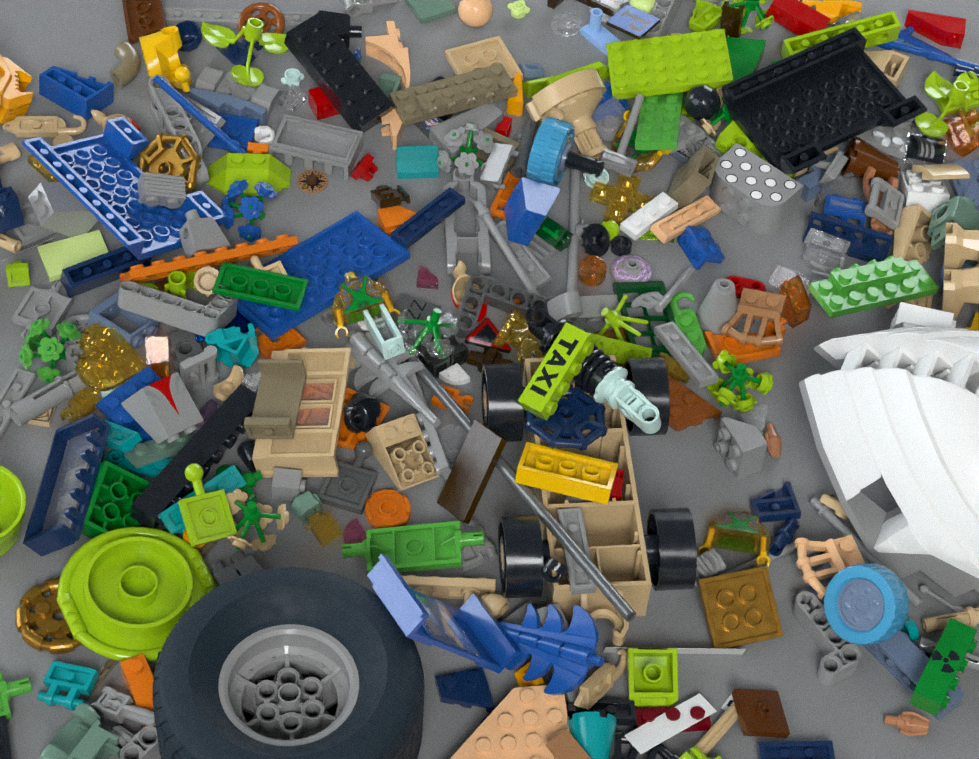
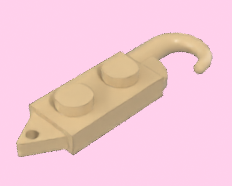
[2,115,87,138]
[574,649,627,710]

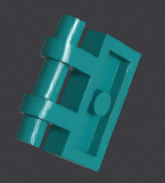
[37,661,99,710]

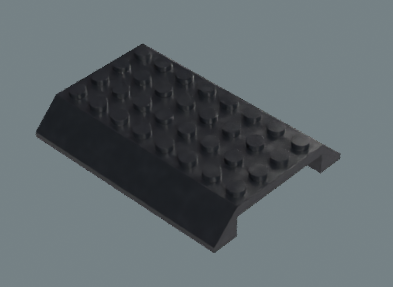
[722,27,927,175]

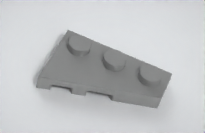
[182,96,226,150]

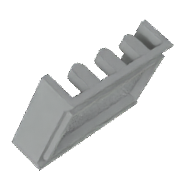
[268,114,363,180]

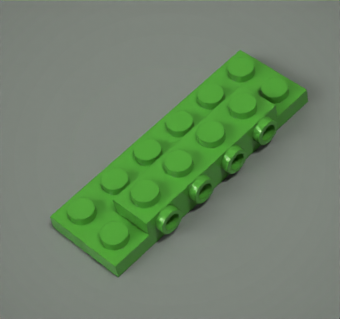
[808,256,940,318]

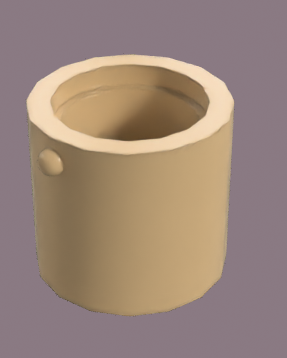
[194,265,219,297]

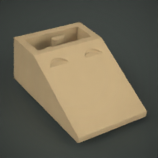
[864,50,910,88]
[365,413,440,491]

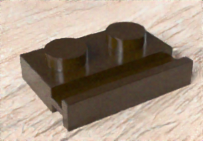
[370,185,410,209]

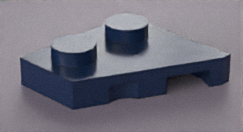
[750,481,801,523]
[435,667,495,712]

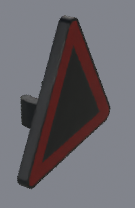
[464,318,512,353]

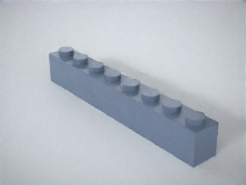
[805,562,964,721]

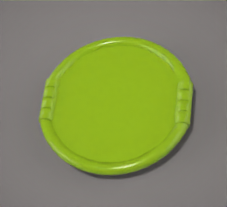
[56,527,217,662]

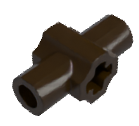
[467,348,513,373]

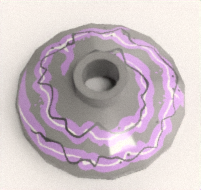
[610,254,653,282]

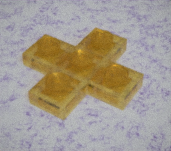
[589,174,655,226]

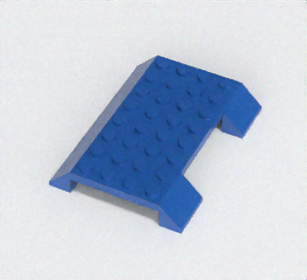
[22,116,228,260]

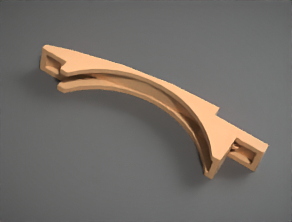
[365,21,411,150]

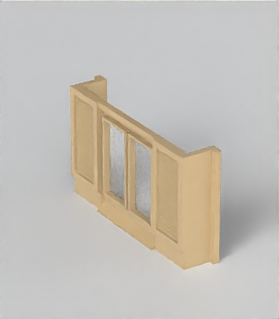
[252,348,356,478]

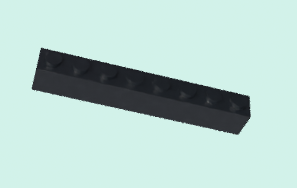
[130,384,257,529]

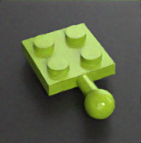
[178,463,237,547]

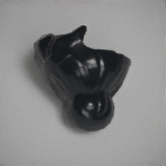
[344,392,381,434]

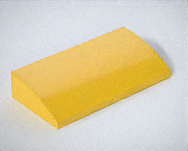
[515,442,618,505]

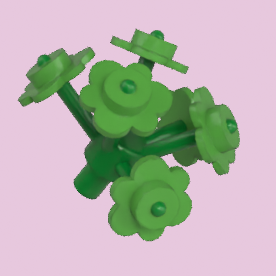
[19,318,82,384]

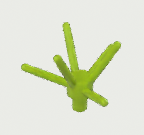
[597,295,648,341]

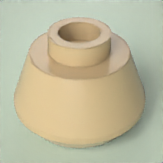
[481,592,509,621]

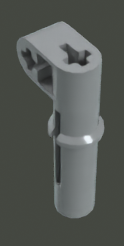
[8,344,106,426]

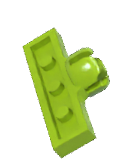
[935,71,979,116]

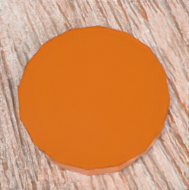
[365,489,411,529]

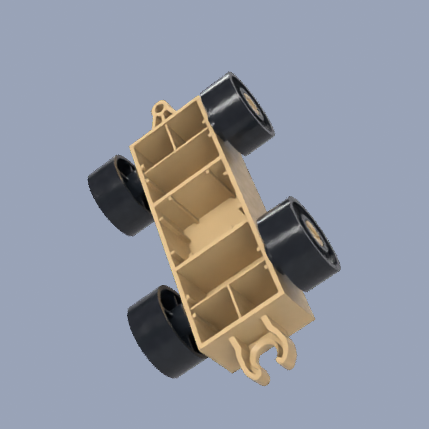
[481,355,697,646]

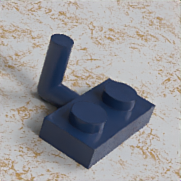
[215,38,263,67]

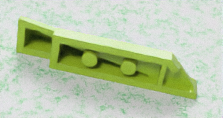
[522,61,610,98]

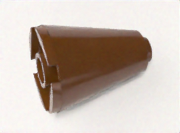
[840,137,901,181]

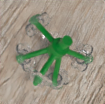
[397,308,459,359]

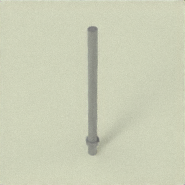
[474,200,541,296]
[810,496,923,608]

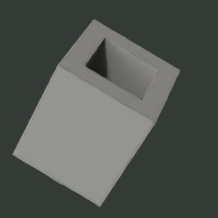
[271,467,306,502]

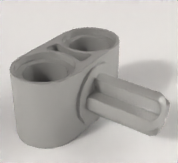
[111,725,160,759]

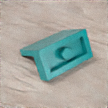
[396,146,439,179]

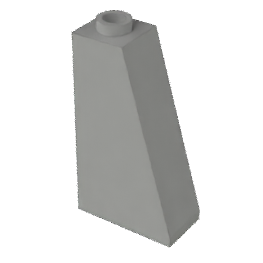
[429,103,503,168]

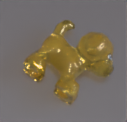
[493,309,545,363]

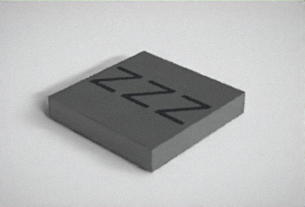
[390,293,441,340]

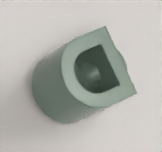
[291,490,322,524]

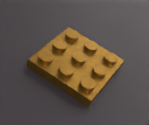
[696,566,783,649]

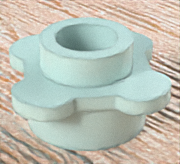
[281,68,304,88]

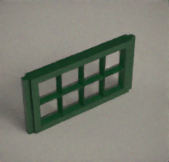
[612,281,676,358]

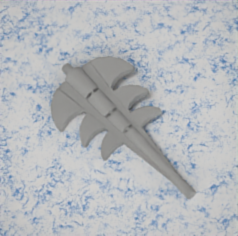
[343,327,441,427]

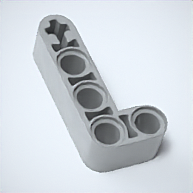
[546,291,622,323]
[792,591,862,686]

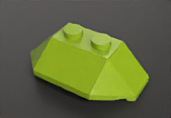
[206,153,291,196]

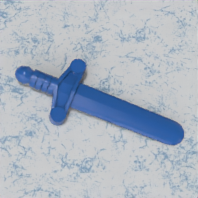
[897,26,952,57]

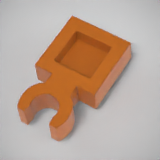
[431,384,474,414]

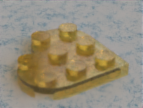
[75,323,147,393]

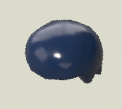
[176,20,202,52]

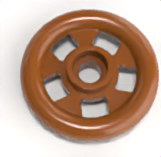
[237,2,285,38]

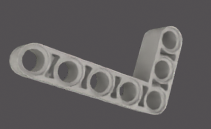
[645,0,721,38]
[117,281,239,337]

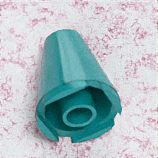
[567,711,617,759]

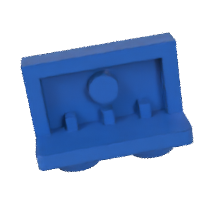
[677,226,725,270]

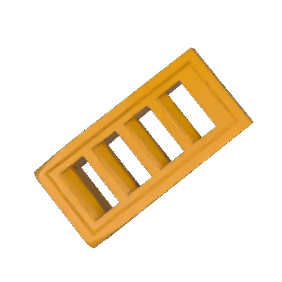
[506,72,524,117]

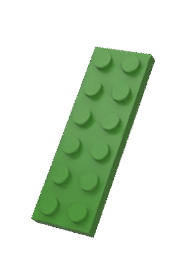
[635,92,684,150]

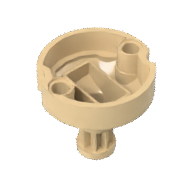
[526,69,608,161]

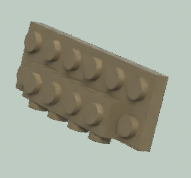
[389,63,518,126]

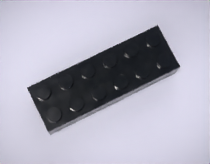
[284,12,394,133]

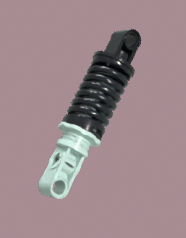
[525,306,661,434]

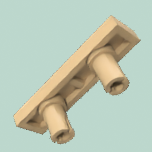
[402,575,496,603]

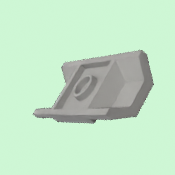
[195,66,284,119]

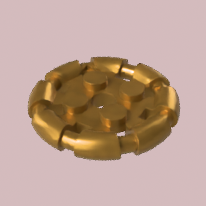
[15,577,84,654]

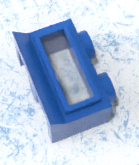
[821,194,868,226]

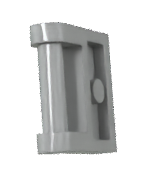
[865,177,905,230]
[179,345,219,395]

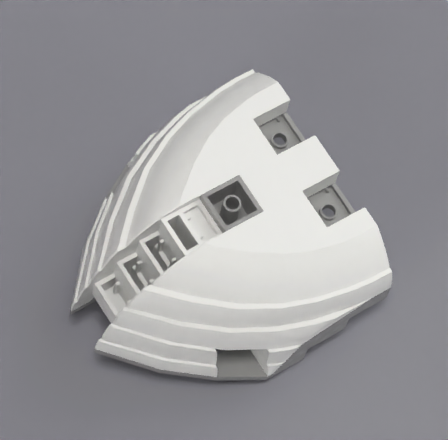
[799,326,979,597]

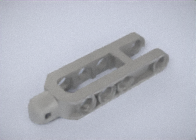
[148,75,209,185]
[443,167,490,276]

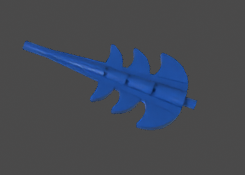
[498,603,605,695]

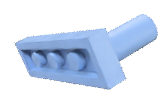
[580,8,620,56]

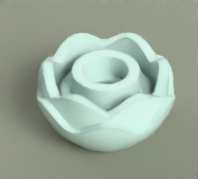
[583,168,609,189]

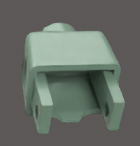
[927,196,979,265]

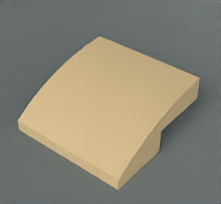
[912,164,970,180]

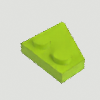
[689,0,722,32]

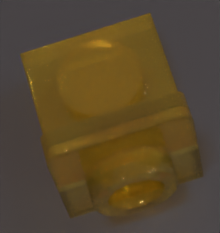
[304,511,344,548]

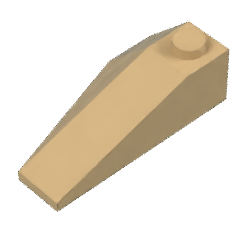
[893,204,934,264]

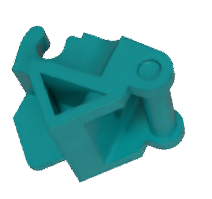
[205,323,260,372]

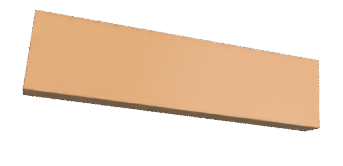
[650,195,721,244]

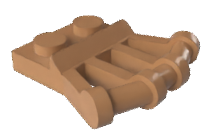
[721,288,786,348]

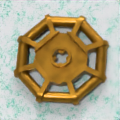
[138,132,201,195]

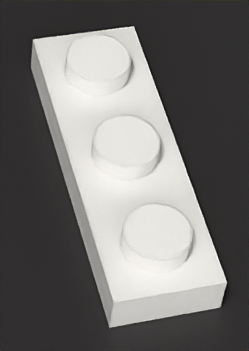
[620,192,678,241]

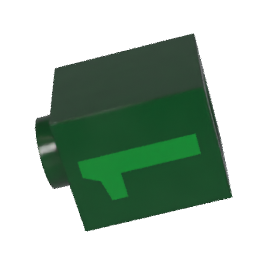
[535,216,574,252]

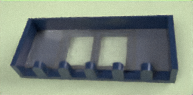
[23,413,111,556]

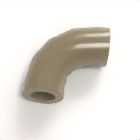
[110,41,141,88]

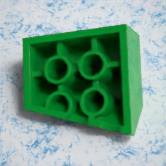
[81,460,151,539]

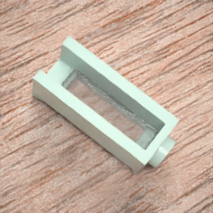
[363,303,405,360]

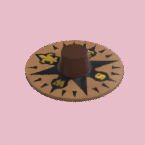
[297,170,328,193]

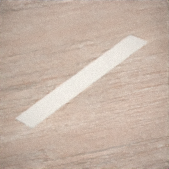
[603,647,746,655]

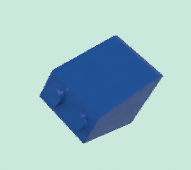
[504,177,560,246]

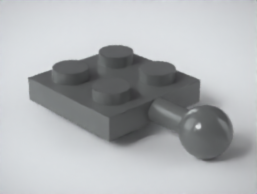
[318,441,377,515]

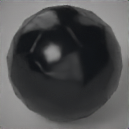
[685,84,721,121]

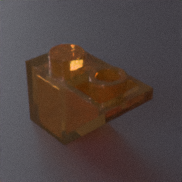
[780,275,812,329]

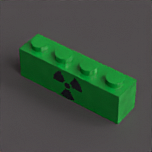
[909,618,978,717]

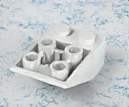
[900,170,950,215]

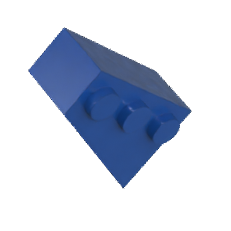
[39,66,114,120]

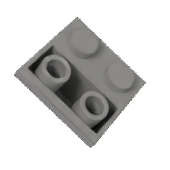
[715,417,768,479]

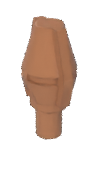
[764,423,782,458]
[885,711,930,736]

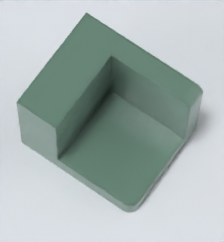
[380,73,402,99]

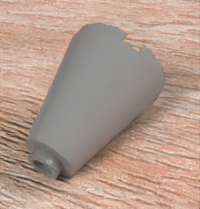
[696,278,739,335]

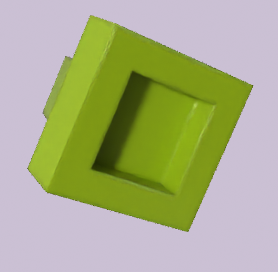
[6,260,30,287]

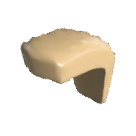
[212,365,245,401]

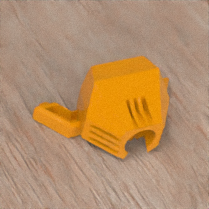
[0,54,33,124]

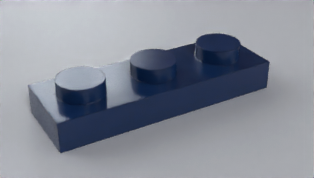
[757,741,835,759]

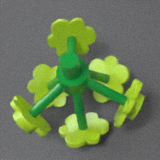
[721,0,775,34]

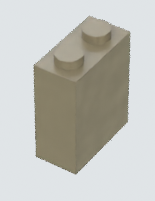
[668,146,719,209]

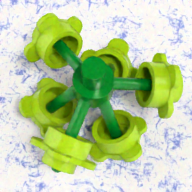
[707,350,773,412]

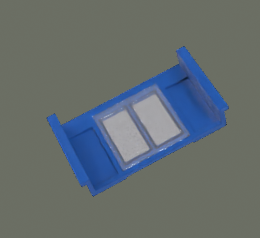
[367,554,522,674]

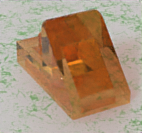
[145,335,170,379]

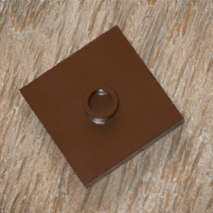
[732,688,790,738]

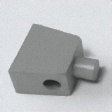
[179,209,230,259]

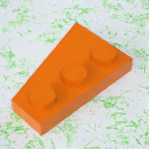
[703,331,781,365]

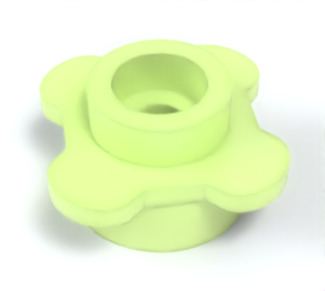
[507,0,530,19]

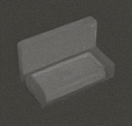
[768,264,815,303]

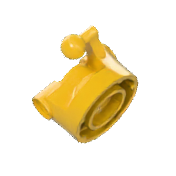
[139,26,192,92]

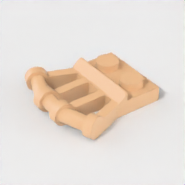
[795,535,865,600]

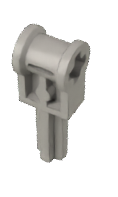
[340,0,398,17]
[91,686,156,726]

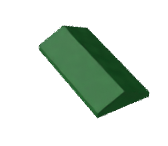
[212,262,309,311]

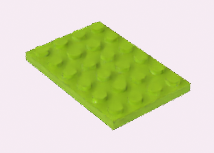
[606,29,733,100]

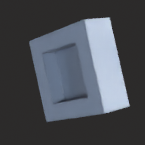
[519,63,544,80]

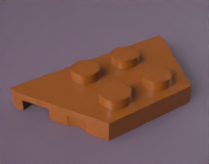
[668,375,722,432]

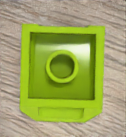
[626,648,678,708]

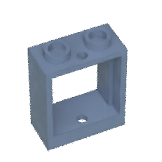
[87,291,159,354]

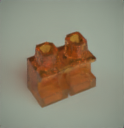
[943,108,979,158]

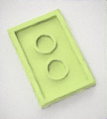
[37,230,109,282]

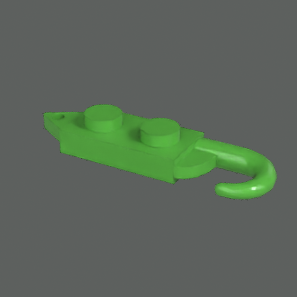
[670,292,707,357]

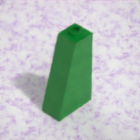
[726,37,766,81]

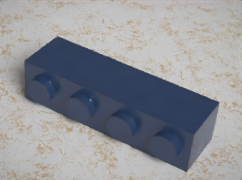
[60,246,152,298]

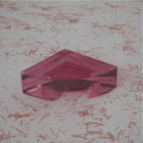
[417,266,438,289]
[343,518,366,544]

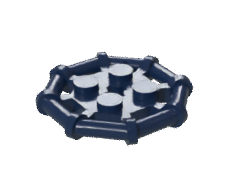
[525,387,608,451]

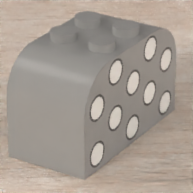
[710,143,803,234]

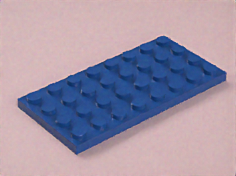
[237,211,410,341]

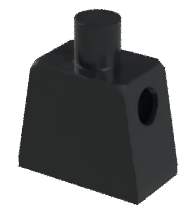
[319,10,362,48]

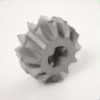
[694,549,726,588]

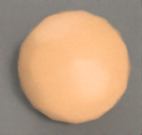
[458,0,493,28]

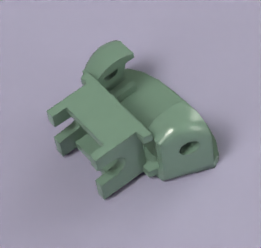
[39,703,121,759]

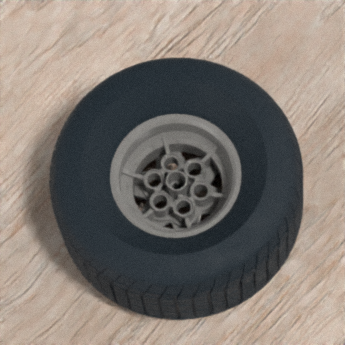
[152,567,425,759]

